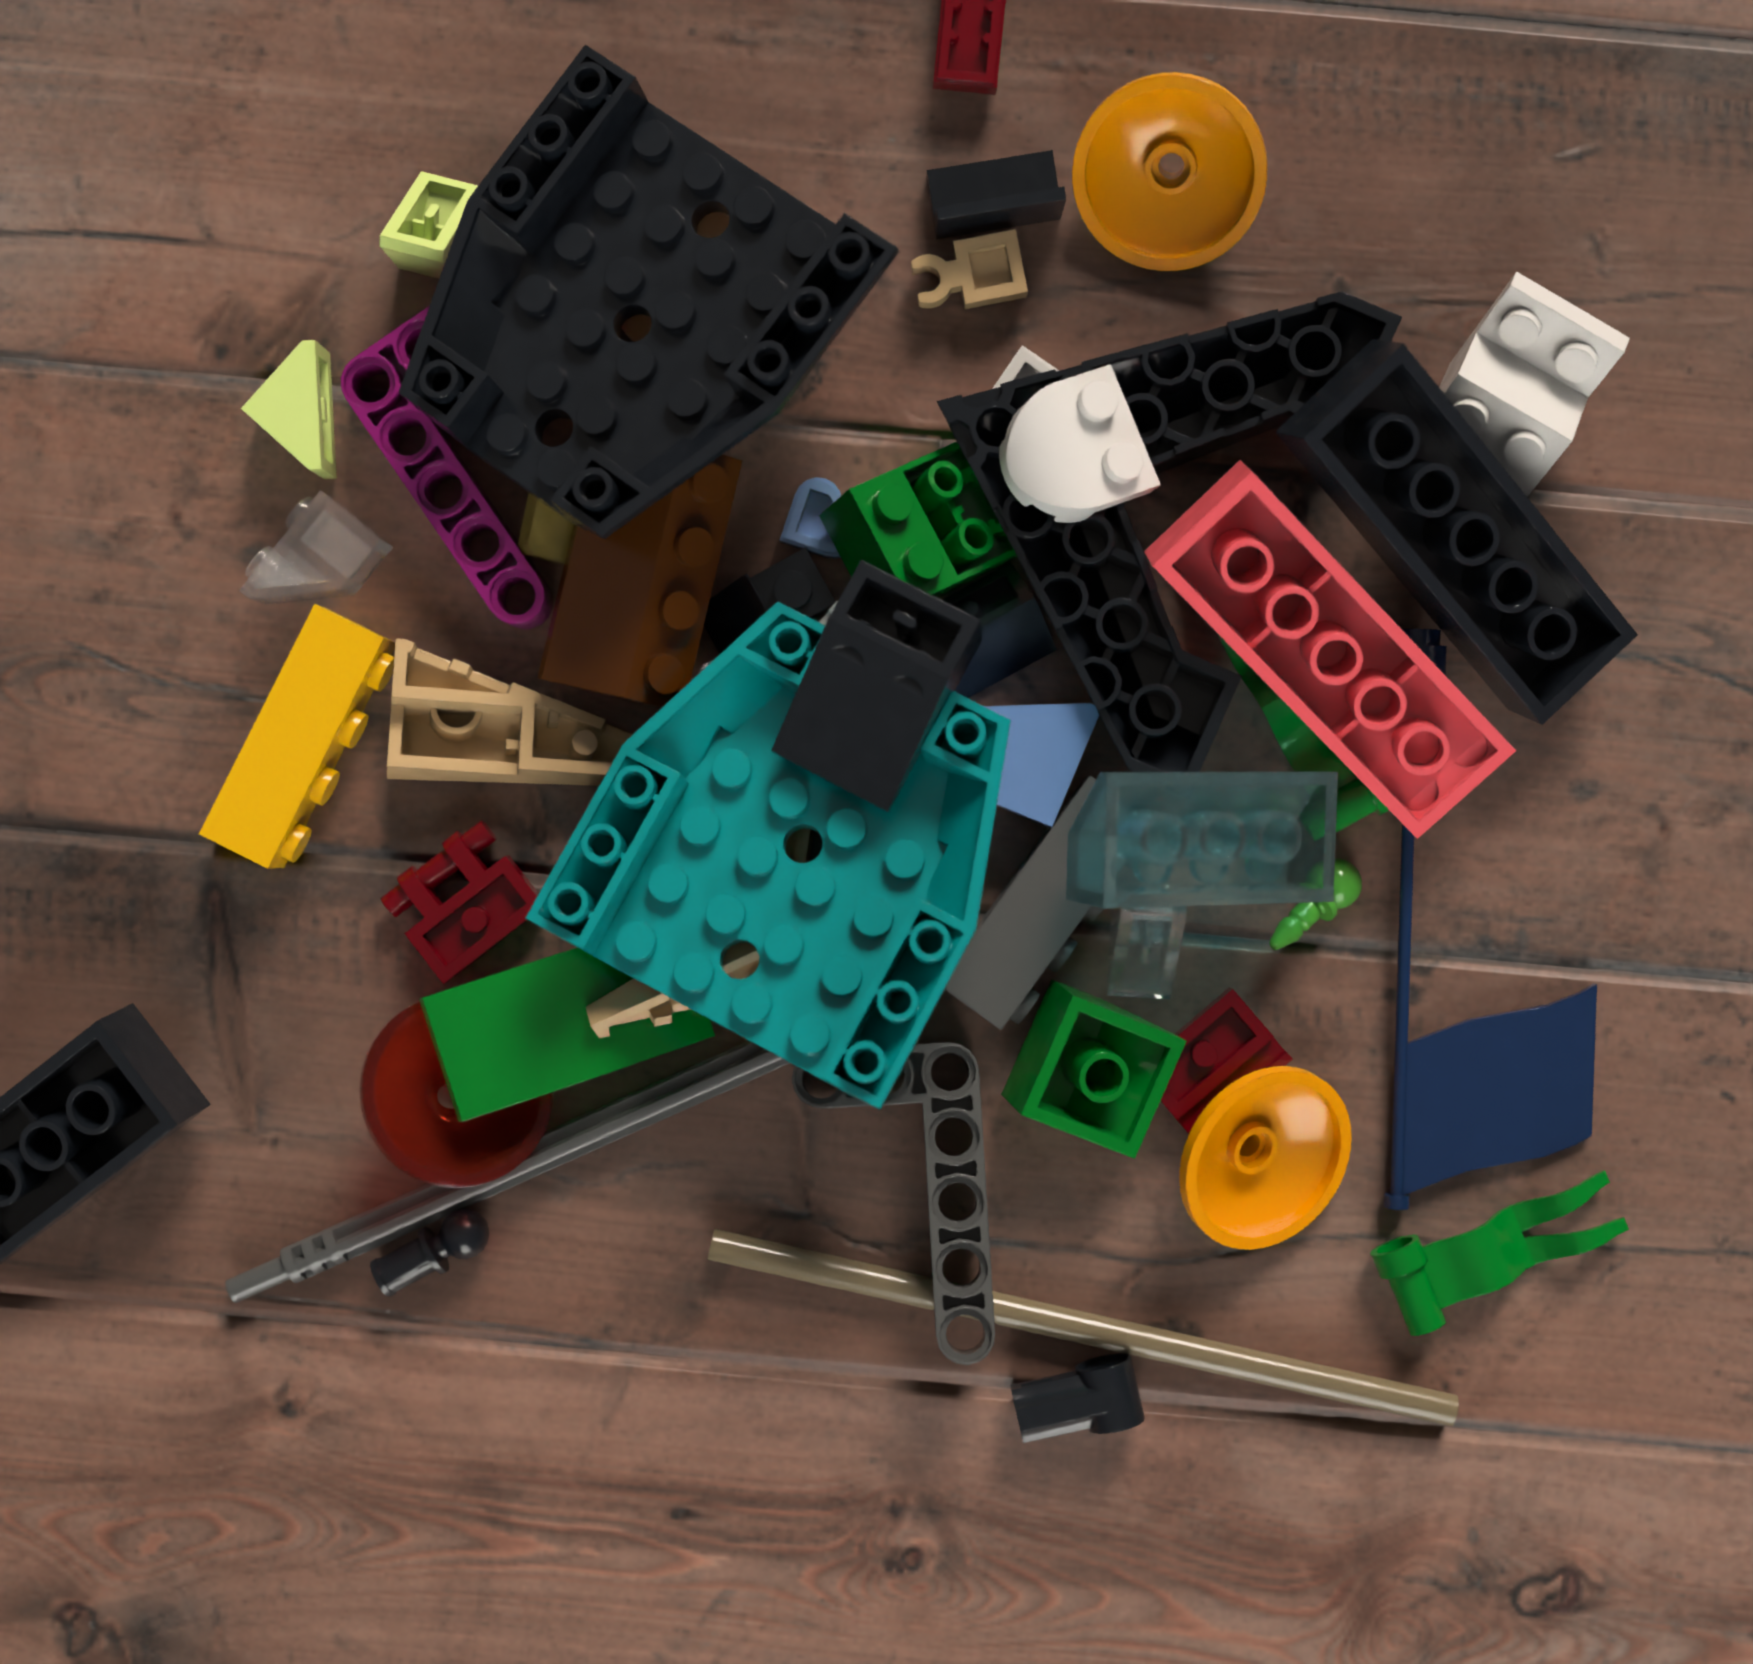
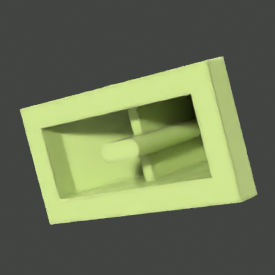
[380,171,478,279]
[241,340,337,479]

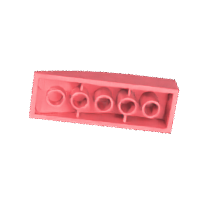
[1144,460,1516,839]

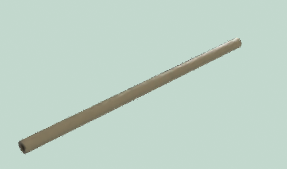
[708,1229,1459,1427]

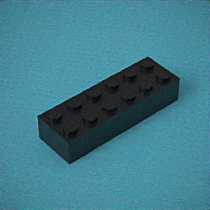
[1275,340,1638,725]

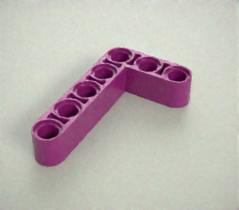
[341,306,553,629]

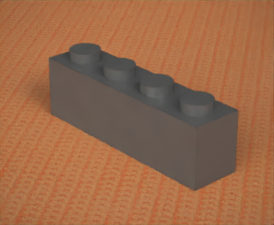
[945,776,1153,1030]

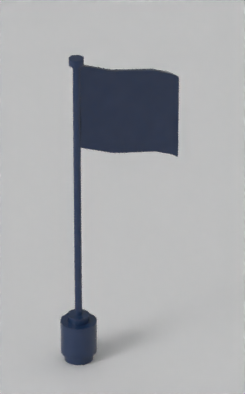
[1383,629,1597,1210]

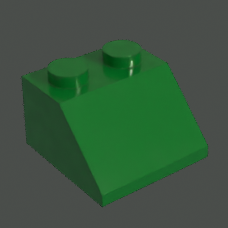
[1001,979,1187,1159]

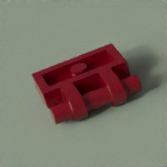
[380,820,539,984]

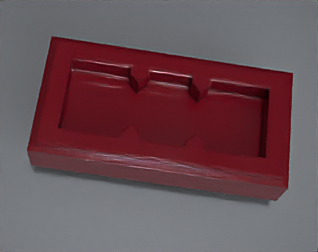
[933,0,1006,95]

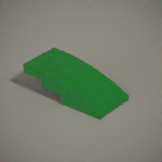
[419,947,715,1122]

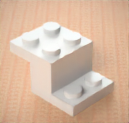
[1439,271,1630,497]

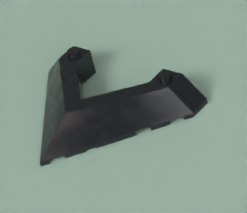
[937,291,1402,796]

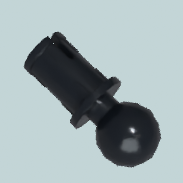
[370,1208,490,1297]

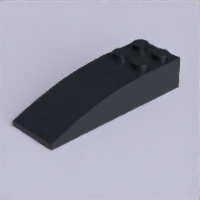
[0,1003,211,1265]

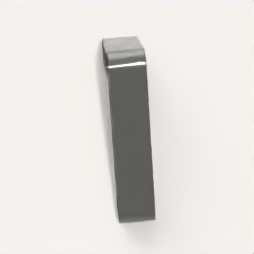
[792,1042,995,1365]

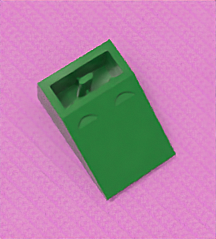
[819,441,1017,599]

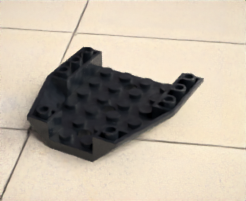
[398,44,899,539]

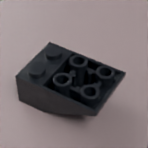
[771,560,982,813]

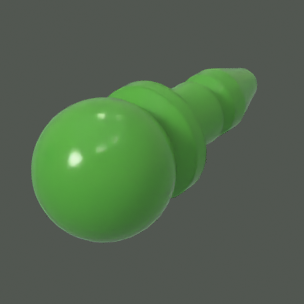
[1269,859,1362,950]

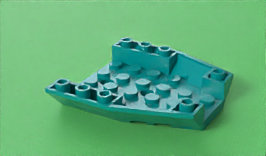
[526,602,1011,1110]

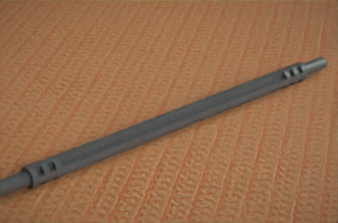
[225,1040,790,1303]

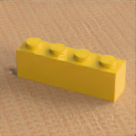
[199,603,395,869]

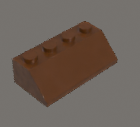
[537,454,743,709]

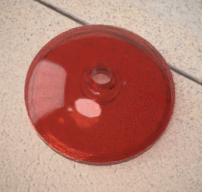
[359,1002,553,1188]

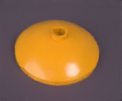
[1072,72,1268,271]
[1179,1066,1352,1250]

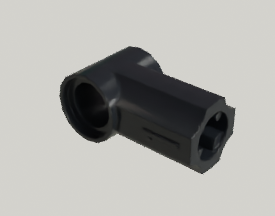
[1010,1353,1145,1443]

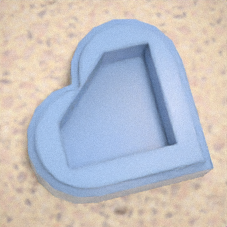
[780,477,841,559]

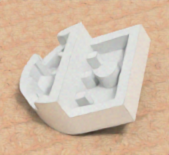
[999,364,1161,523]

